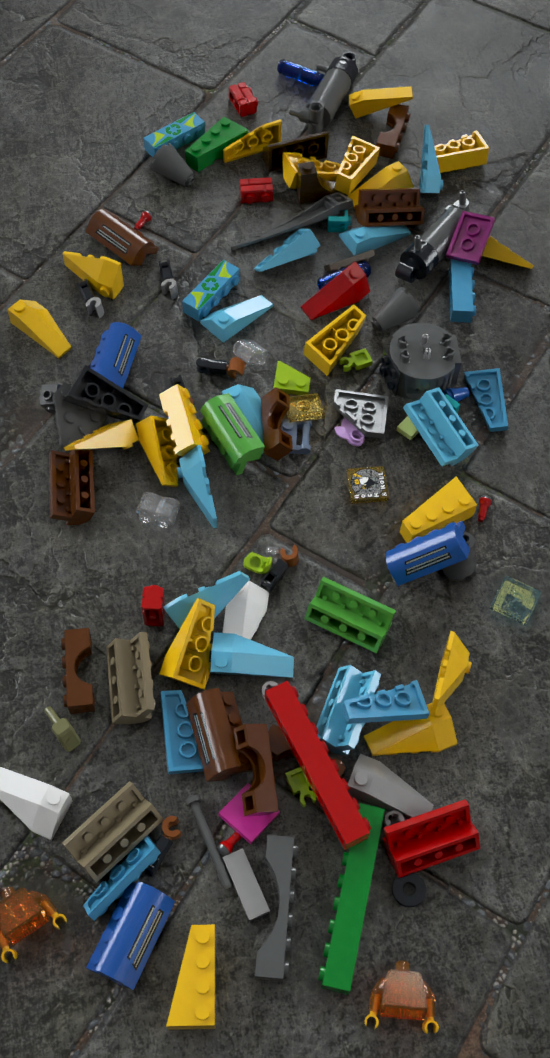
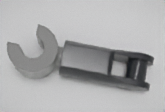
[159,259,178,300]
[76,279,104,318]

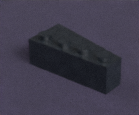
[63,365,148,425]

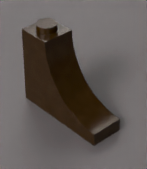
[296,162,346,204]

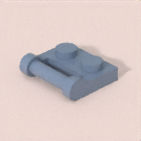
[281,419,312,454]

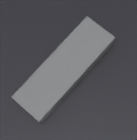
[222,848,270,922]

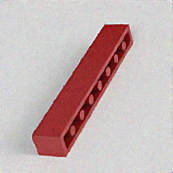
[265,681,371,850]

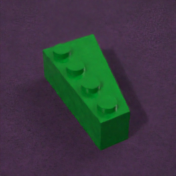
[185,117,248,172]

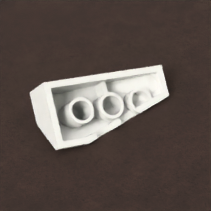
[223,581,269,640]
[0,767,73,841]

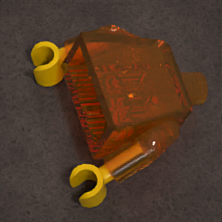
[0,887,67,963]
[365,960,439,1034]

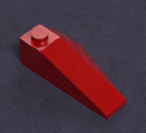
[300,261,371,320]

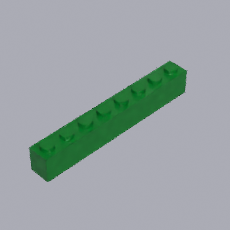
[318,803,385,995]

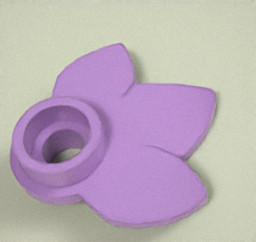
[334,417,365,446]

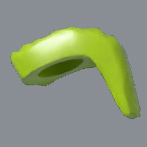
[243,552,272,574]

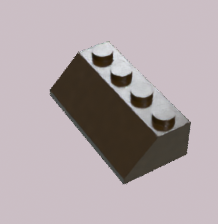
[263,131,329,172]

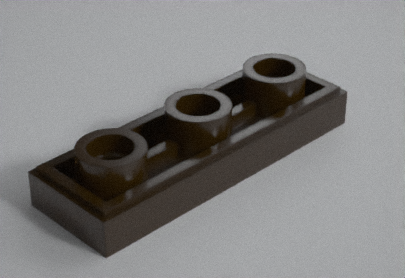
[324,249,375,274]

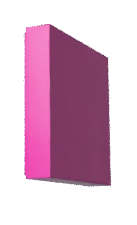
[218,783,280,845]

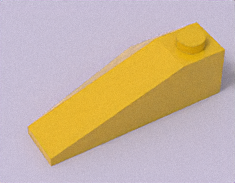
[282,152,341,189]
[482,236,534,269]
[62,251,124,300]
[136,415,179,487]
[430,631,472,715]

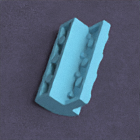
[403,387,479,466]
[316,665,381,755]

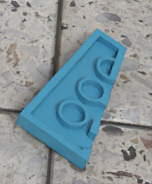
[464,368,508,432]
[342,680,430,724]
[160,690,204,774]
[83,835,161,921]

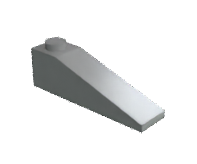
[348,754,434,819]

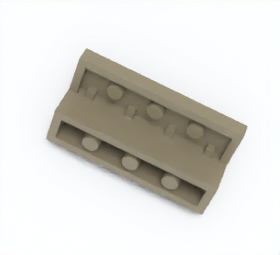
[106,632,155,724]
[62,781,164,883]

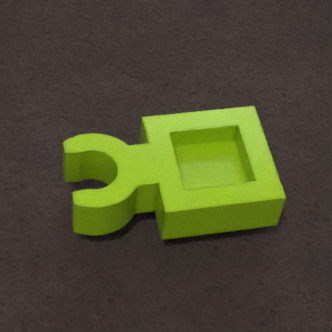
[339,348,373,372]
[285,767,316,807]

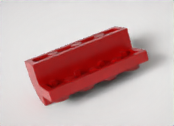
[383,799,480,878]

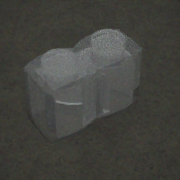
[232,339,270,366]
[136,492,181,528]

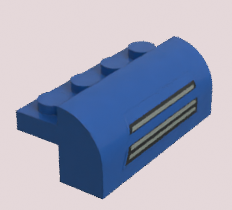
[90,322,142,388]
[386,521,470,586]
[86,881,175,990]

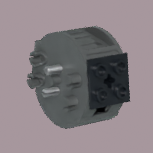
[379,323,462,401]

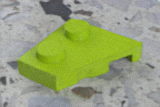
[273,361,311,396]

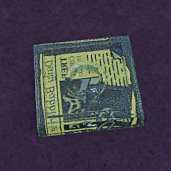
[489,575,542,626]

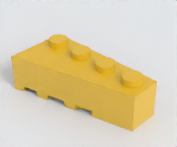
[400,476,477,543]

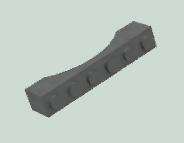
[255,835,298,982]

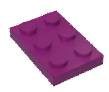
[446,211,495,265]

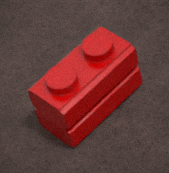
[229,82,258,117]
[240,177,273,204]
[141,585,166,626]

